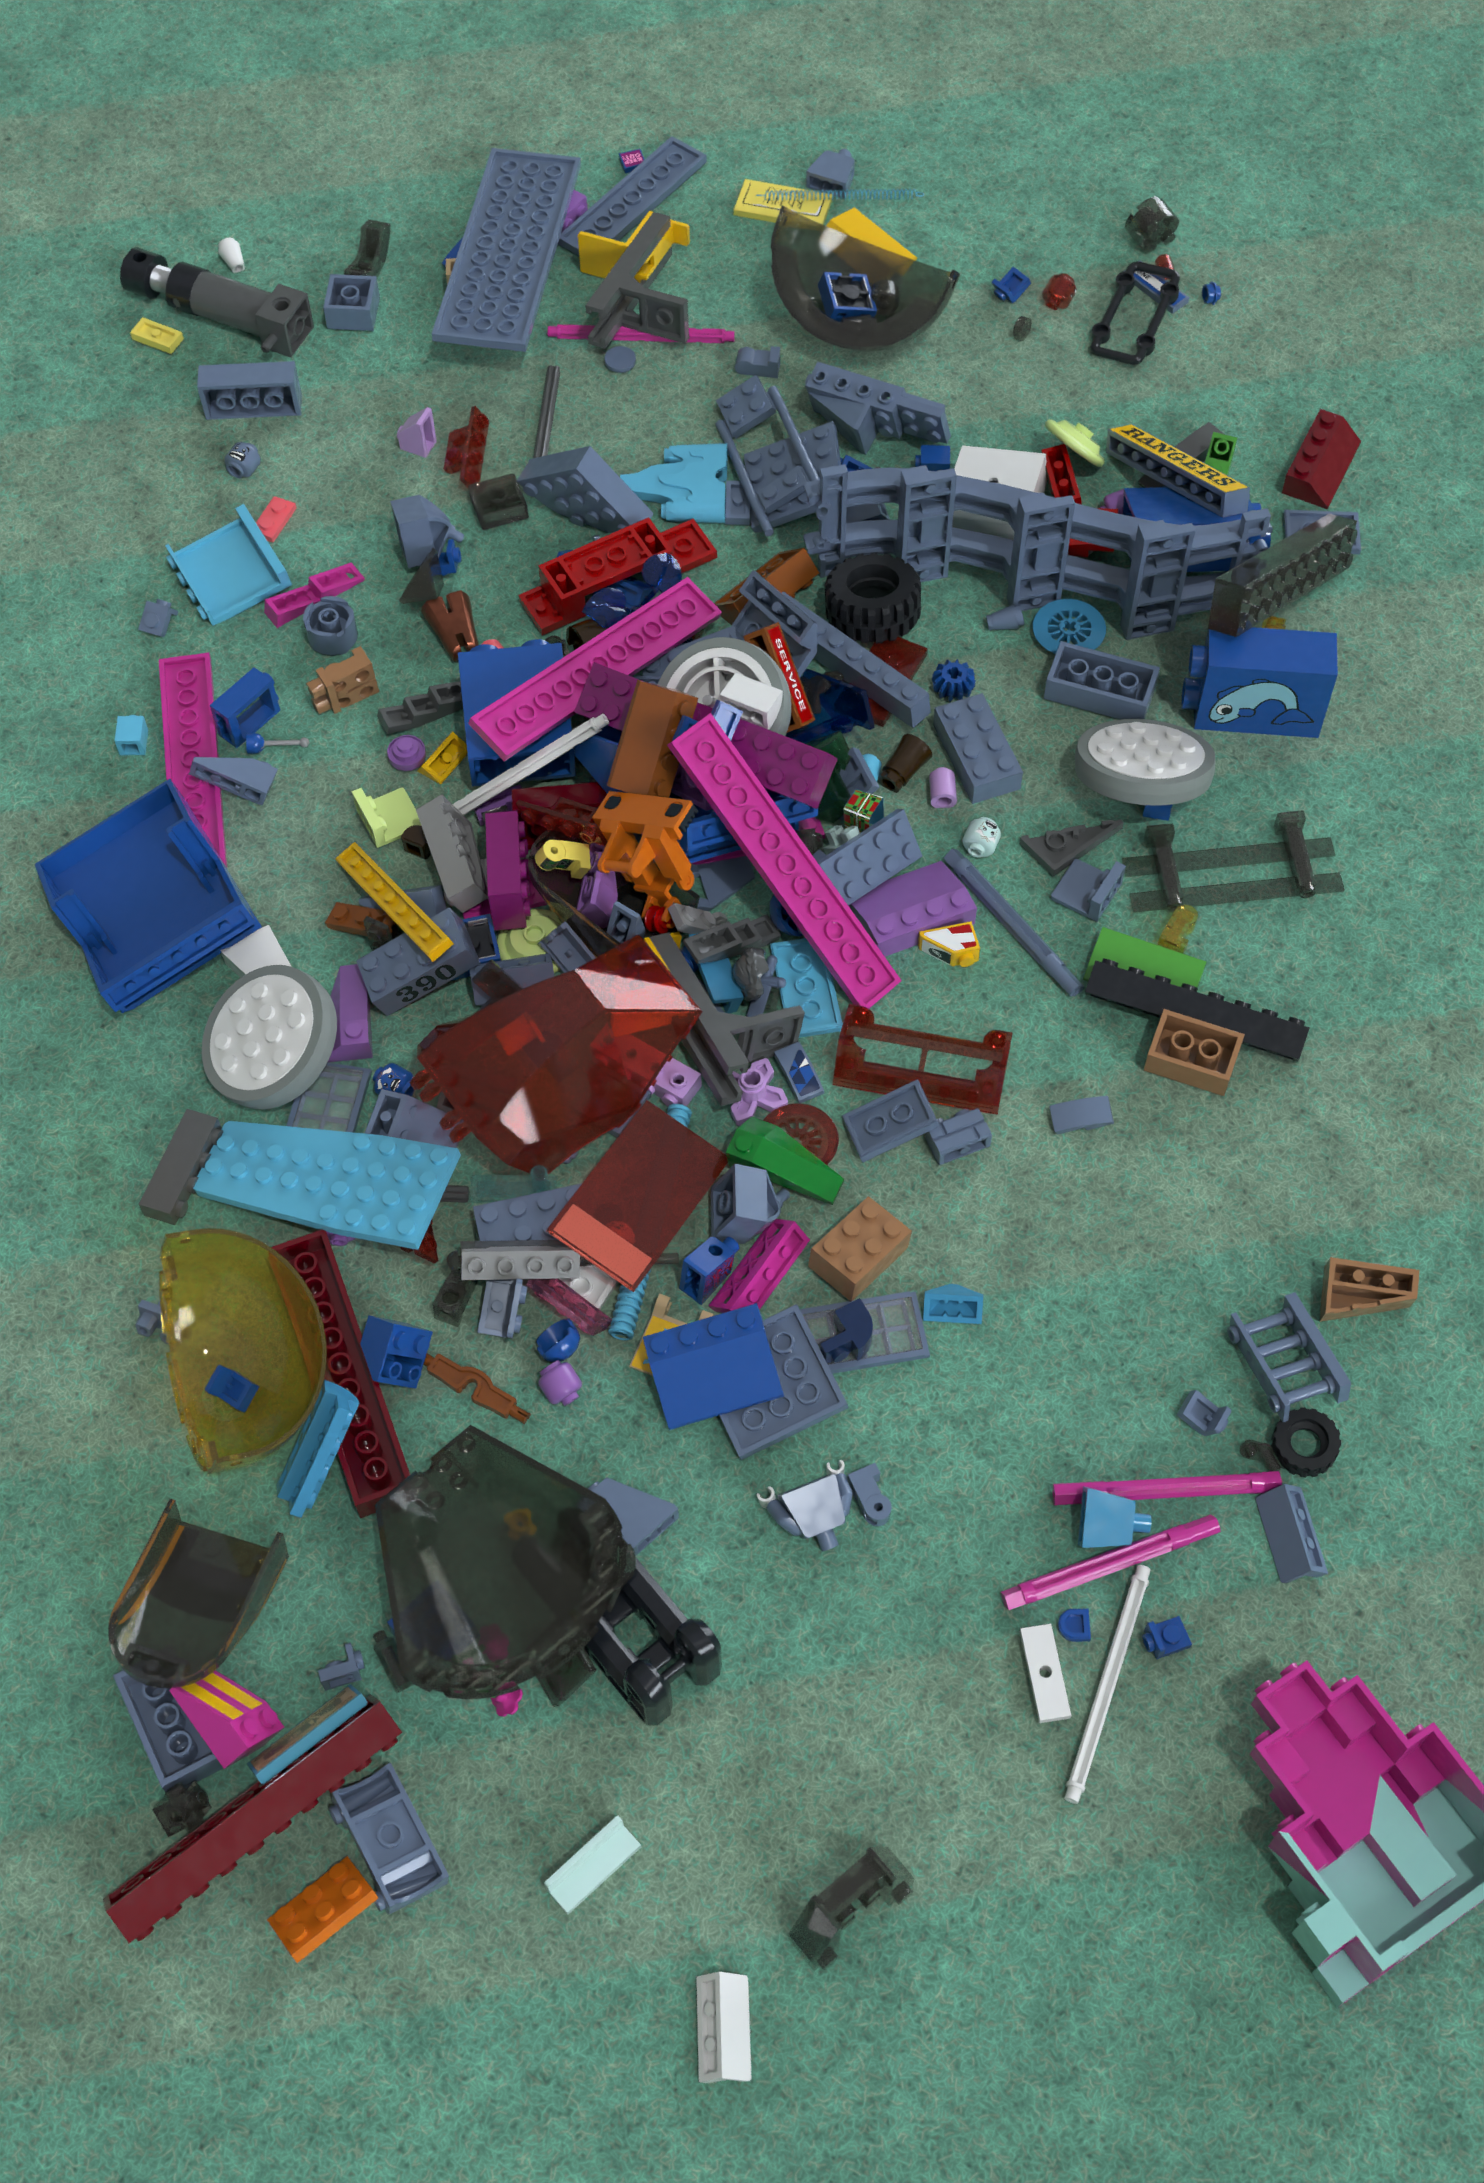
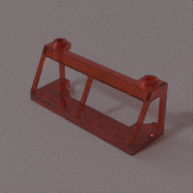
[833,1004,1013,1115]

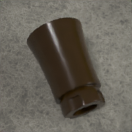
[878,734,932,793]

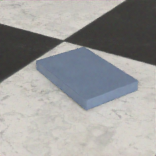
[1283,510,1361,555]
[842,1079,940,1162]

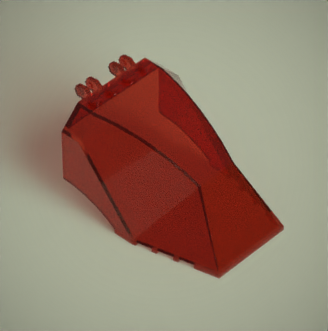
[410,935,703,1179]

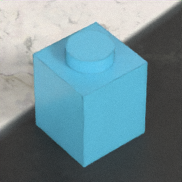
[115,715,148,755]

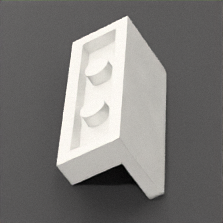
[696,1972,751,2083]

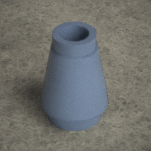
[986,604,1024,630]

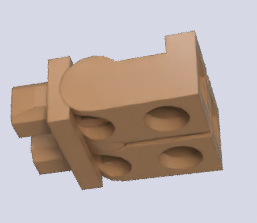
[306,646,379,714]

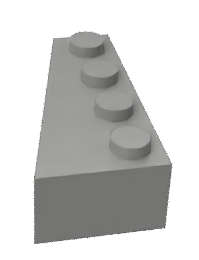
[416,794,488,913]

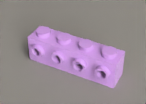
[590,1022,702,1107]

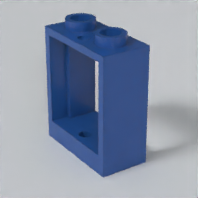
[210,667,281,748]

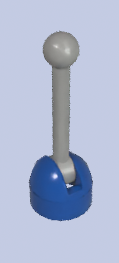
[246,733,310,754]

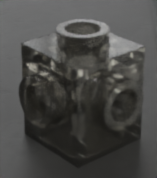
[152,1780,212,1837]

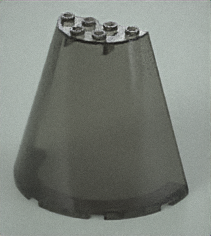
[375,1425,627,1699]

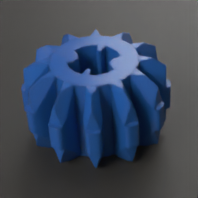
[932,658,976,702]

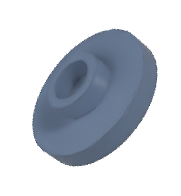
[604,346,636,373]

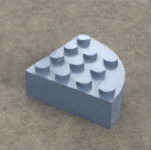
[517,446,654,533]

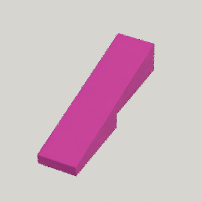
[264,562,364,628]

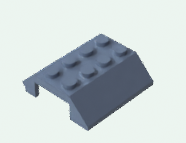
[732,570,817,677]

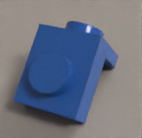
[991,267,1031,303]
[425,539,461,576]
[205,1365,260,1412]

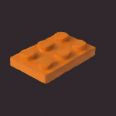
[267,1856,378,1963]

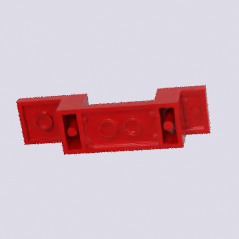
[518,517,717,635]

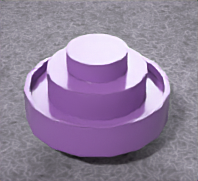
[387,735,426,771]

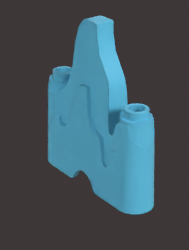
[620,443,728,523]

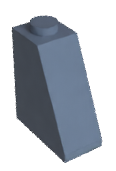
[584,1477,679,1556]

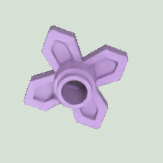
[731,1058,788,1126]

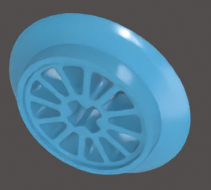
[1033,599,1106,654]

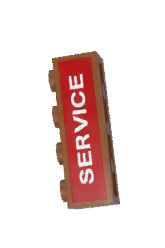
[743,622,815,732]

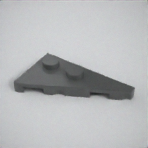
[1019,819,1124,876]

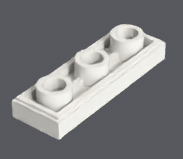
[1020,1624,1071,1723]

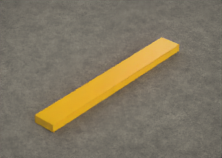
[335,842,454,962]

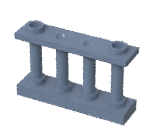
[1227,1292,1351,1422]

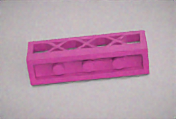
[709,1219,810,1313]

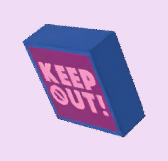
[619,149,645,174]

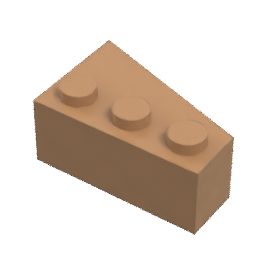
[1320,1257,1419,1322]

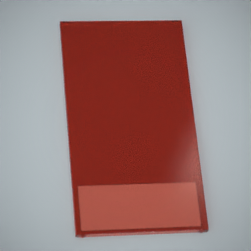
[547,1100,728,1292]

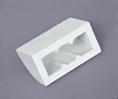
[720,673,783,730]

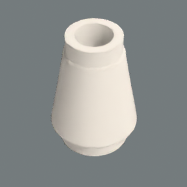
[218,238,245,273]

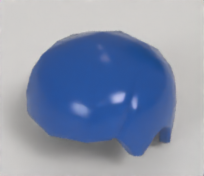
[536,1318,580,1362]

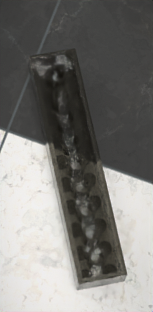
[1208,513,1358,637]

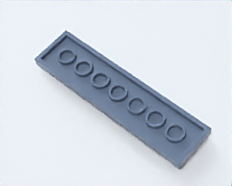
[558,136,707,256]

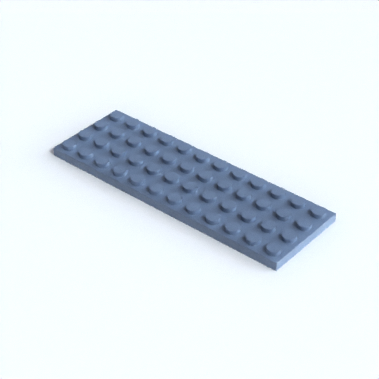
[432,148,581,352]

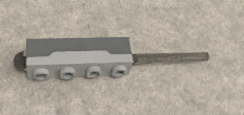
[446,1240,679,1280]

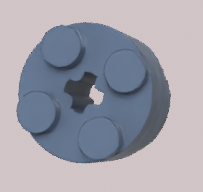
[303,596,358,655]

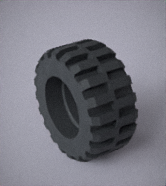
[825,553,921,644]

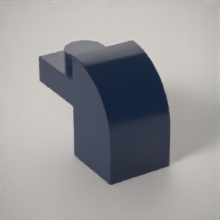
[820,1298,873,1364]

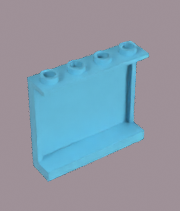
[165,504,292,626]

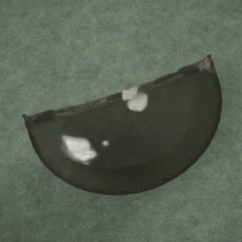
[770,206,961,351]

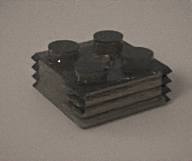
[468,473,529,530]

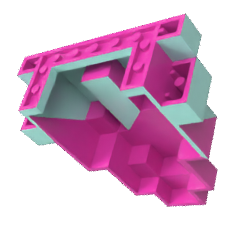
[1250,1660,1484,2008]

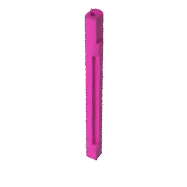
[1052,1471,1282,1505]
[1000,1515,1221,1610]

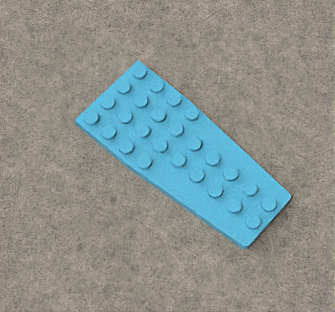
[193,1121,461,1250]

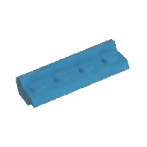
[277,1380,360,1518]

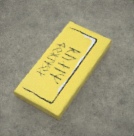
[734,179,832,231]

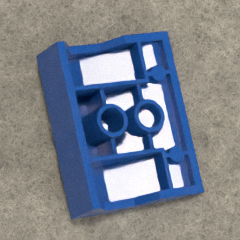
[643,1303,784,1430]

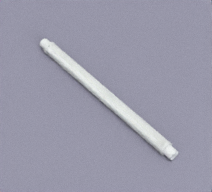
[453,714,609,815]
[1064,1565,1151,1804]

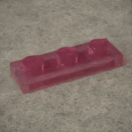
[526,1279,612,1336]

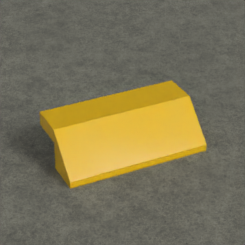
[817,207,917,291]

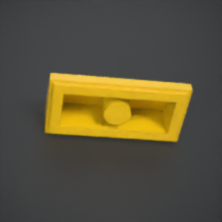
[417,731,468,785]

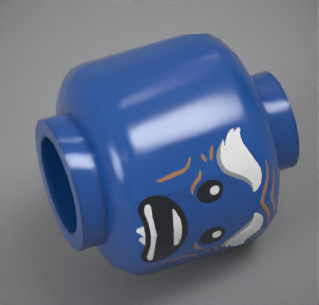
[373,1063,416,1096]

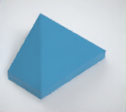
[923,1284,983,1324]

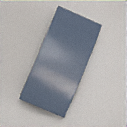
[1049,1096,1114,1134]

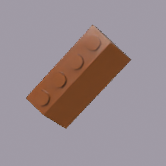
[714,547,819,625]
[607,680,698,798]

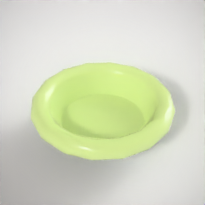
[1045,419,1104,467]
[497,908,569,973]

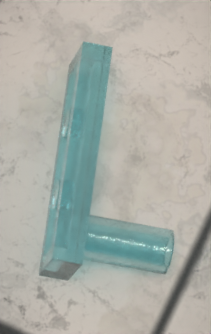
[470,1165,557,1204]

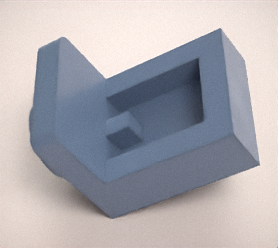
[138,599,178,637]
[1177,1390,1232,1436]

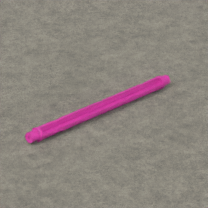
[548,324,735,343]

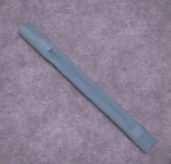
[944,849,1084,996]

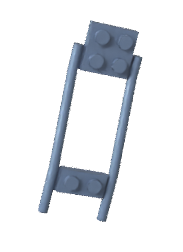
[715,375,820,536]

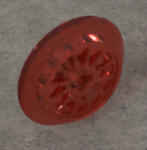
[763,1103,839,1165]

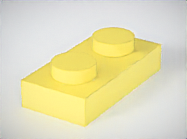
[130,317,184,354]

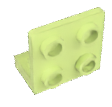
[352,788,421,848]

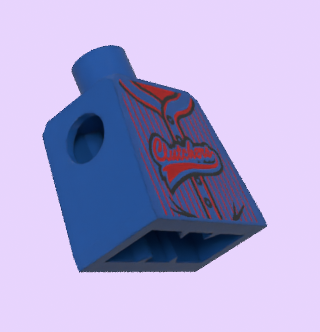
[679,1237,740,1305]

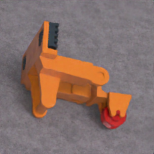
[592,791,698,933]

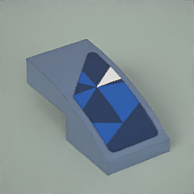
[774,1042,824,1104]

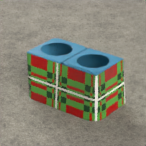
[843,789,884,833]

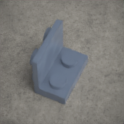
[1051,859,1126,922]

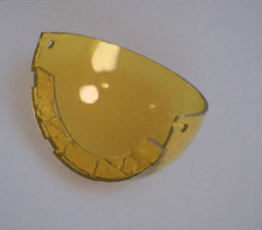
[159,1228,327,1474]

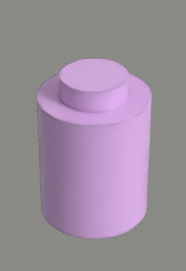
[929,767,957,808]

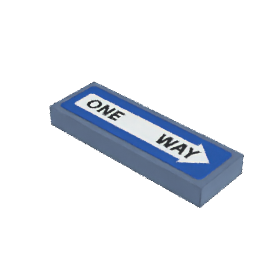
[1123,260,1189,314]

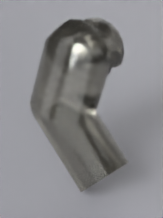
[1240,1440,1283,1472]

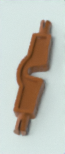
[423,1353,531,1424]

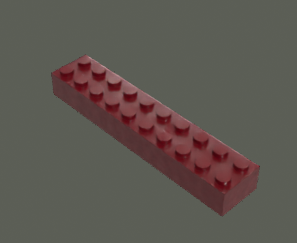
[269,1229,418,1519]
[103,1694,402,1943]

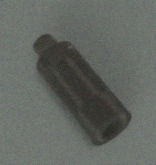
[373,1630,416,1693]

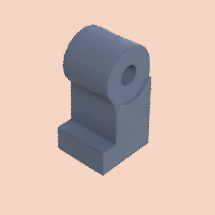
[735,346,780,378]
[847,1463,892,1526]

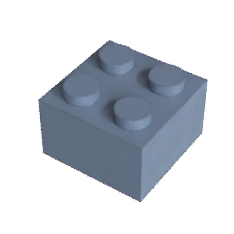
[323,274,380,331]

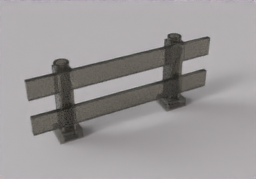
[1122,810,1345,913]

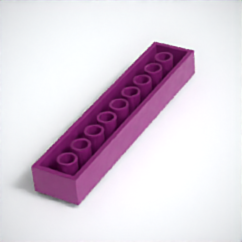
[574,662,838,809]

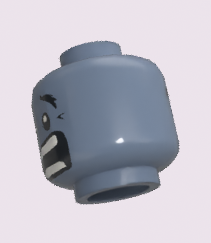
[224,442,261,479]

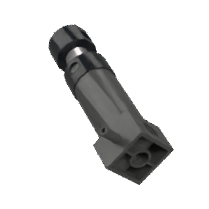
[120,247,314,358]

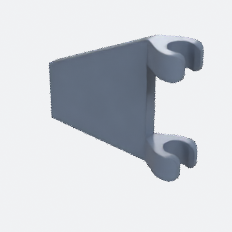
[690,856,755,911]

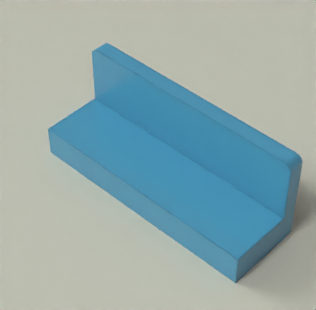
[688,933,744,1014]

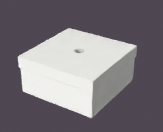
[952,446,1047,540]

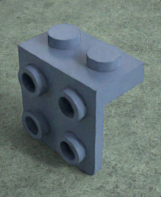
[478,1278,528,1339]

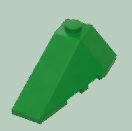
[725,1116,844,1205]

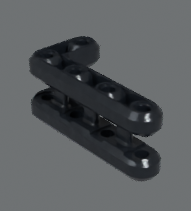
[512,1500,722,1726]

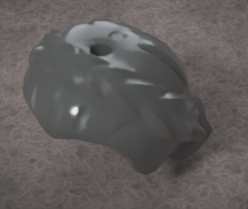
[733,947,769,1001]

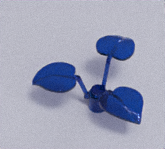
[582,553,693,648]

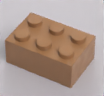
[1144,1009,1245,1096]
[808,1196,912,1302]

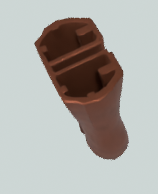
[421,590,479,662]

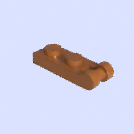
[325,902,396,940]

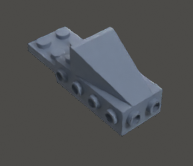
[805,362,951,455]

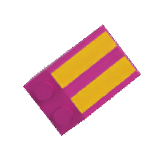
[169,1668,285,1769]

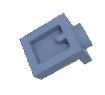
[318,1642,365,1691]

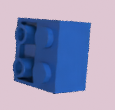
[360,1315,433,1389]

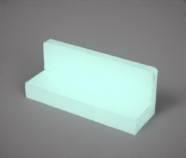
[544,1815,641,1914]

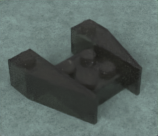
[788,1847,914,1971]

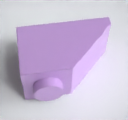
[397,407,437,458]

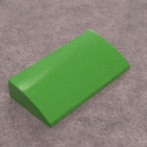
[1083,927,1207,988]

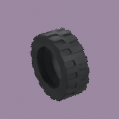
[1271,1407,1341,1478]

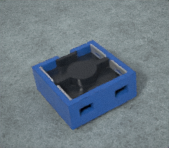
[818,272,877,324]
[450,914,501,981]

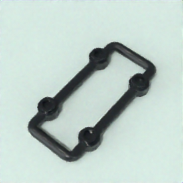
[1090,261,1180,365]

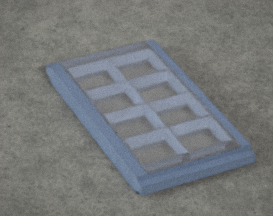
[286,1062,372,1133]
[800,1291,930,1374]

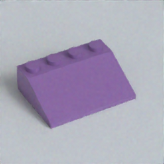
[849,861,977,956]

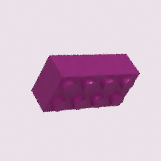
[485,811,531,930]

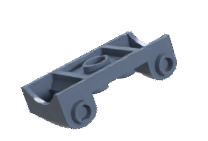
[329,1763,449,1915]

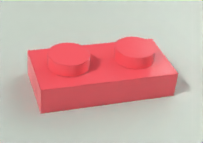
[256,496,297,543]

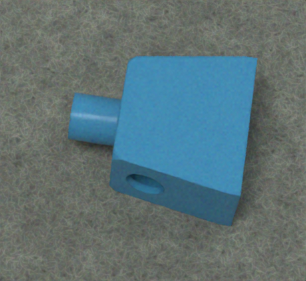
[1078,1486,1151,1548]

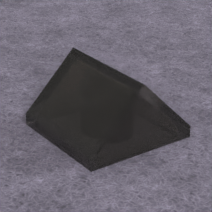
[399,547,444,604]

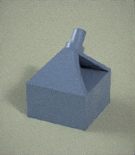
[390,495,464,568]
[711,1164,790,1244]

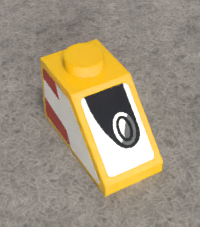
[918,921,980,967]

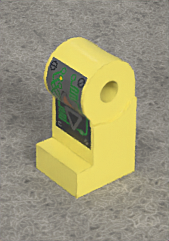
[535,840,591,879]

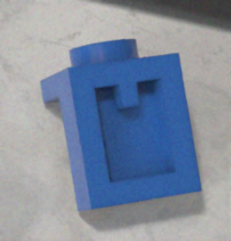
[1142,1616,1192,1660]

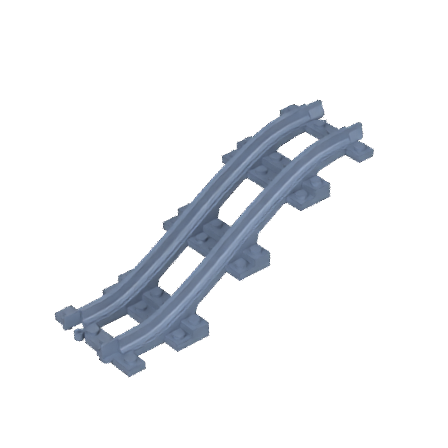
[803,464,1273,640]

